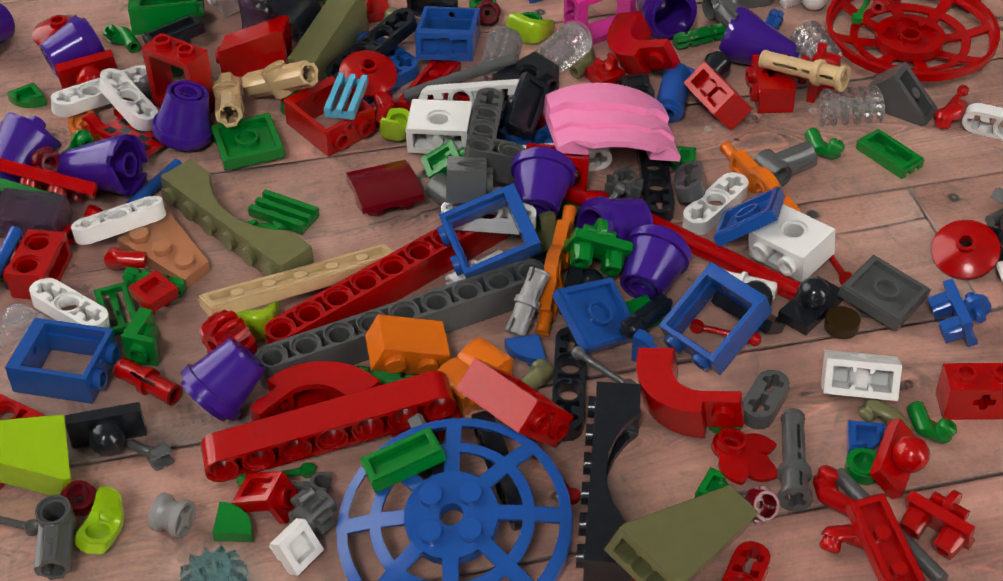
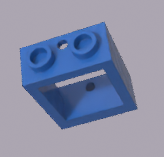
[415,6,480,62]
[437,183,542,278]
[659,262,772,375]
[5,318,121,404]

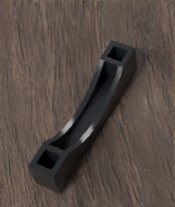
[576,381,641,581]

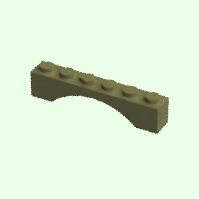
[160,159,314,277]

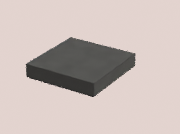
[837,255,931,331]

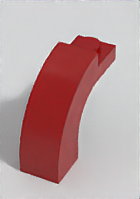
[607,11,680,75]
[636,348,745,438]
[249,361,380,421]

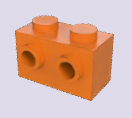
[365,314,451,374]

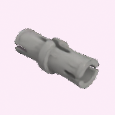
[504,267,550,337]

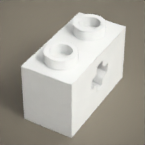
[821,349,902,401]

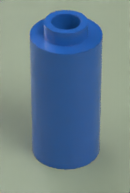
[657,64,692,123]

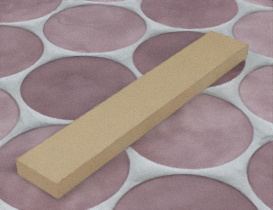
[199,244,394,317]

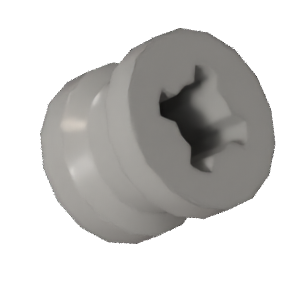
[148,492,195,539]

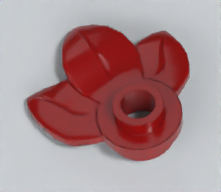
[711,428,778,485]

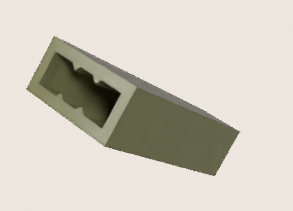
[288,0,369,83]
[604,485,759,581]

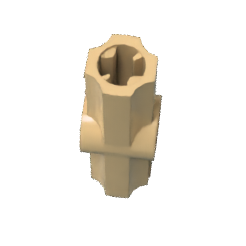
[241,60,319,99]
[212,72,245,128]

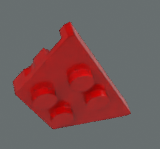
[0,158,98,203]

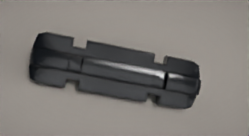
[619,294,673,339]

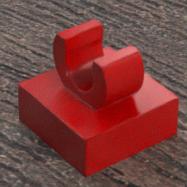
[585,53,626,84]
[129,270,179,315]

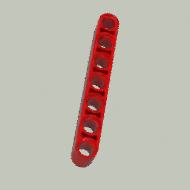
[200,371,456,482]

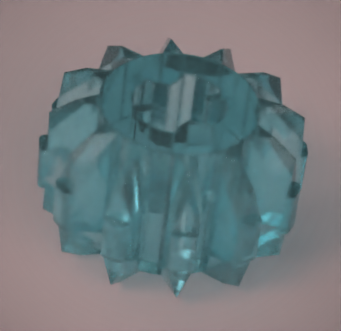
[180,545,249,581]

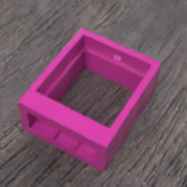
[563,0,636,48]

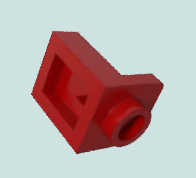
[231,471,299,524]

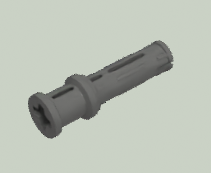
[777,408,813,511]

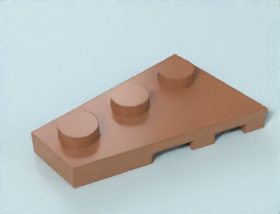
[117,205,210,289]

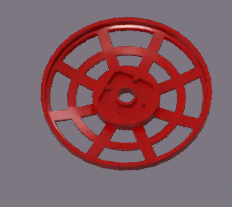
[825,0,1000,82]

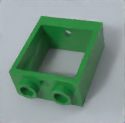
[128,0,205,35]

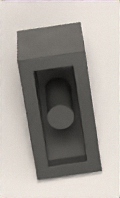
[866,61,938,126]

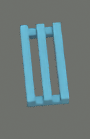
[324,72,369,120]

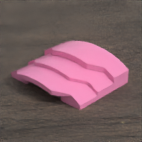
[543,83,681,162]

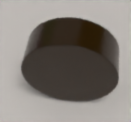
[824,306,861,339]

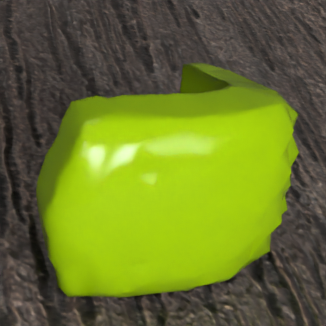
[506,12,555,44]
[380,108,409,142]
[236,301,281,340]
[74,486,125,555]

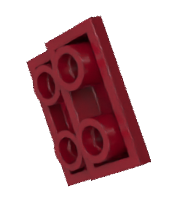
[346,159,425,215]

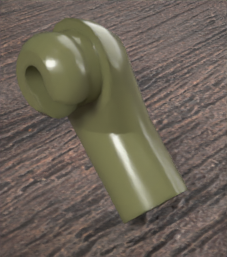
[570,43,595,79]
[536,211,557,255]
[858,398,914,432]

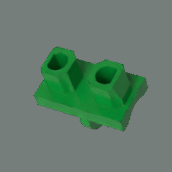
[563,218,633,277]

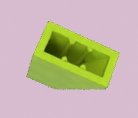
[0,414,71,496]

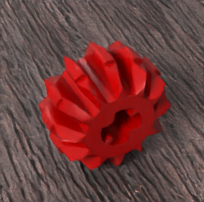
[199,309,257,354]

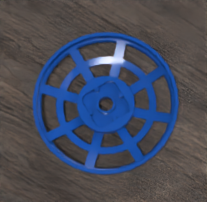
[336,418,573,581]

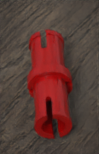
[113,357,183,406]

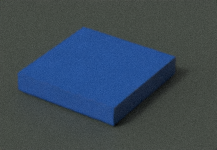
[713,186,785,247]
[552,277,633,354]

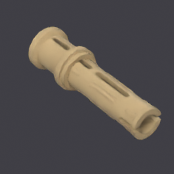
[758,49,851,92]

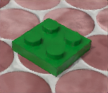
[211,113,285,171]

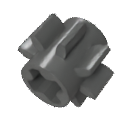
[604,168,644,199]
[288,487,337,536]

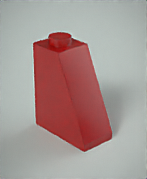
[215,15,293,77]

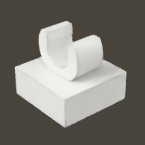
[269,518,324,576]

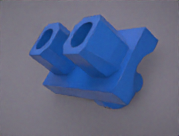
[928,278,992,347]

